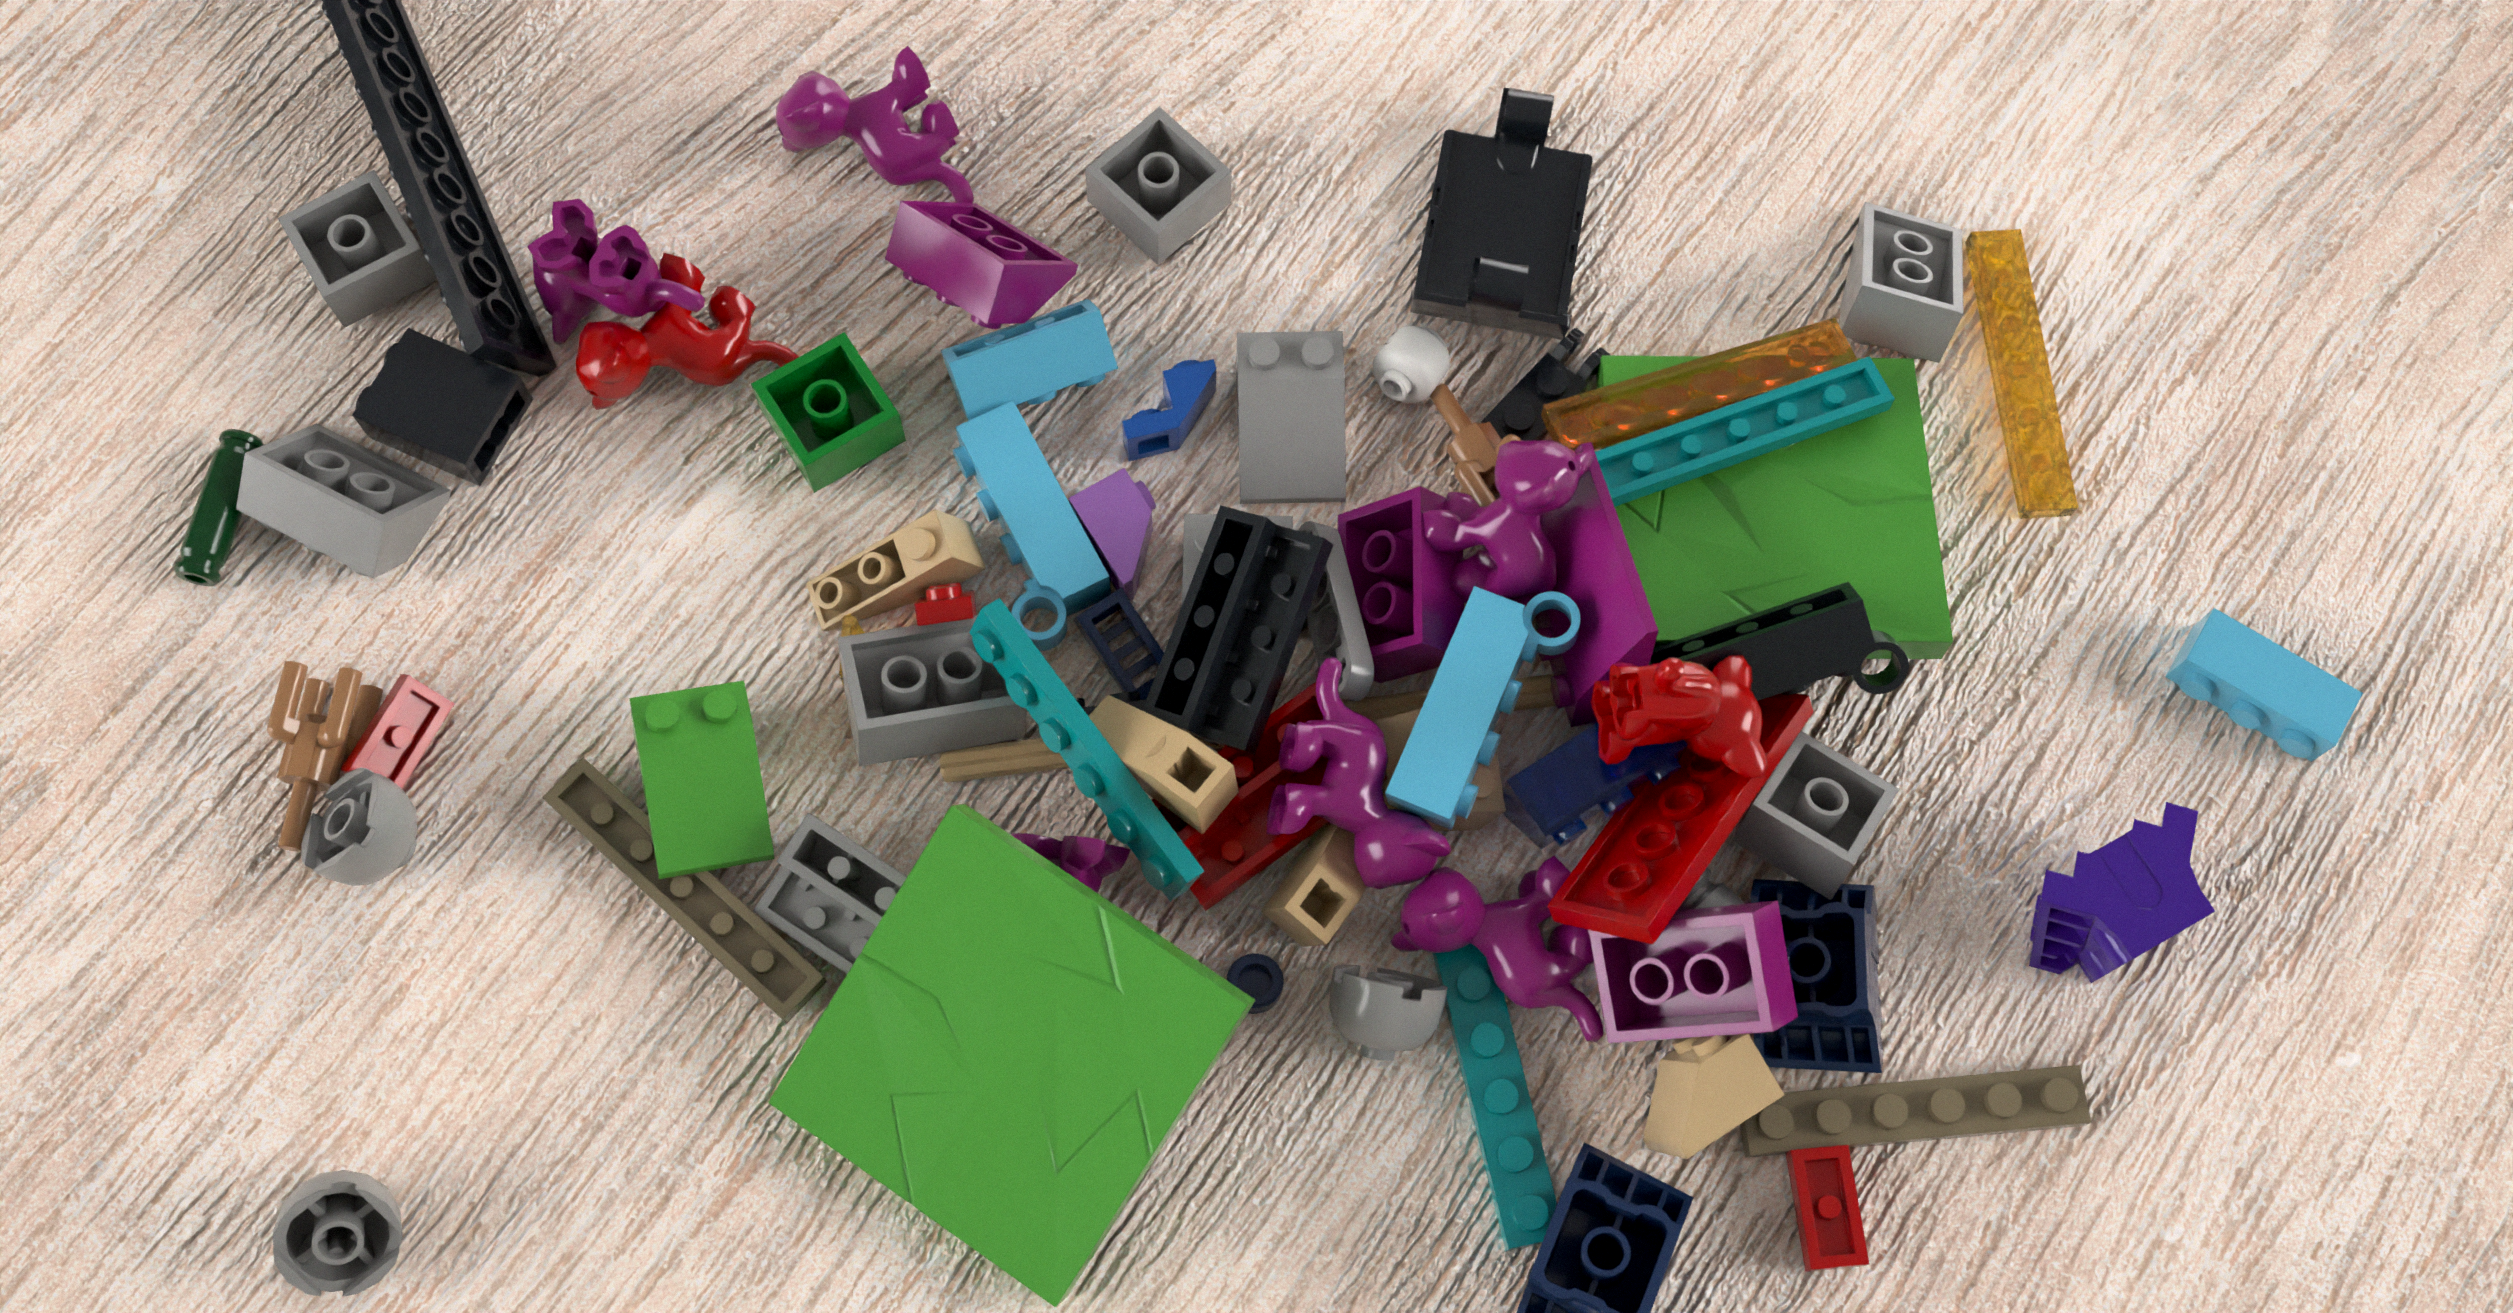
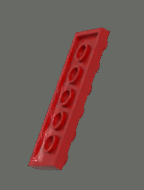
[1547,694,1814,945]

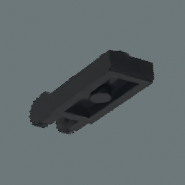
[1481,328,1610,440]

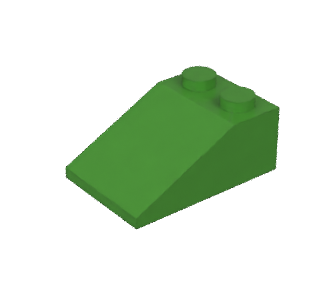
[630,680,774,879]

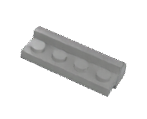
[753,813,907,974]

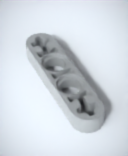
[1298,521,1374,701]

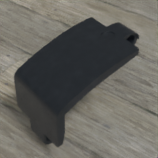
[1410,87,1593,340]

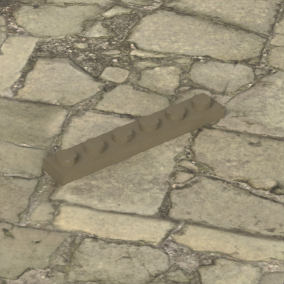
[542,757,827,1024]
[1740,1065,2092,1158]

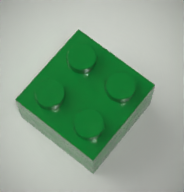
[751,332,906,493]

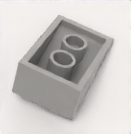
[1839,202,1964,363]
[1236,331,1346,504]

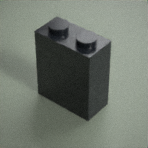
[352,328,534,486]

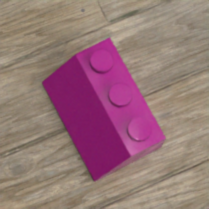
[885,201,1078,329]

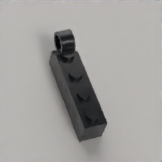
[1649,582,1909,702]

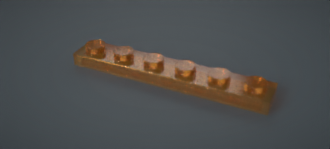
[1541,317,1857,451]

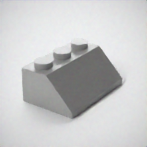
[236,423,451,579]
[838,615,1027,766]

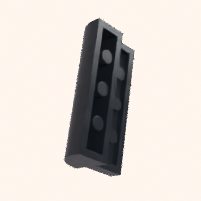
[1142,505,1333,756]

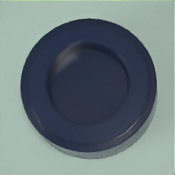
[1227,953,1284,1014]

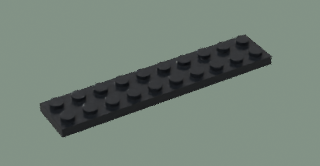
[322,0,557,377]

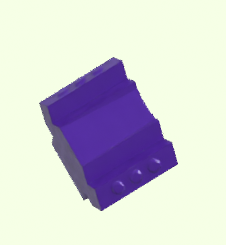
[2029,802,2216,983]

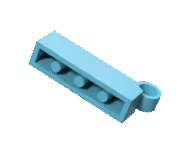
[953,400,1111,651]
[1385,586,1580,830]

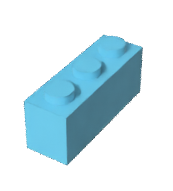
[941,298,1118,421]
[2165,608,2363,762]

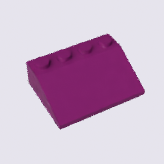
[1535,442,1659,727]

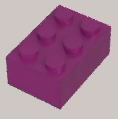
[1338,486,1464,684]
[1589,900,1798,1043]

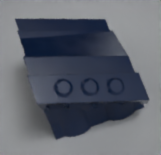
[1750,879,1884,1073]
[1516,1142,1694,1313]

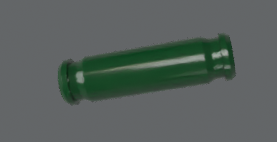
[174,429,264,586]

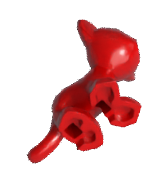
[576,253,798,410]
[1591,655,1769,778]

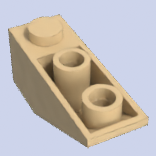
[806,509,986,632]
[1089,695,1239,834]
[1261,822,1367,947]

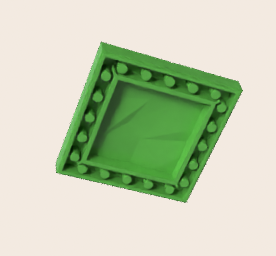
[1596,355,1953,659]
[768,804,1255,1308]

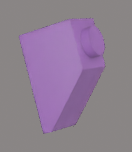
[1068,468,1156,601]

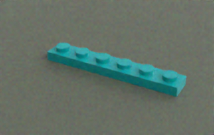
[1595,356,1895,507]
[969,598,1204,902]
[1432,943,1557,1251]

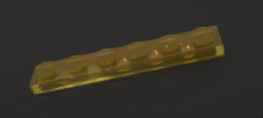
[1965,229,2078,519]

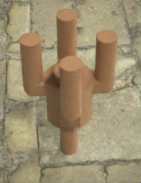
[1429,384,1521,507]
[267,661,383,852]

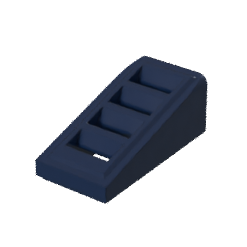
[1073,588,1164,700]

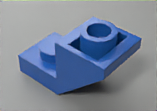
[1122,359,1216,462]

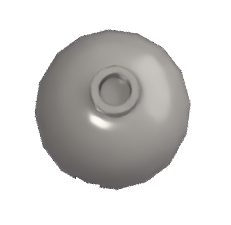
[301,768,417,886]
[1329,965,1448,1061]
[273,1170,402,1297]

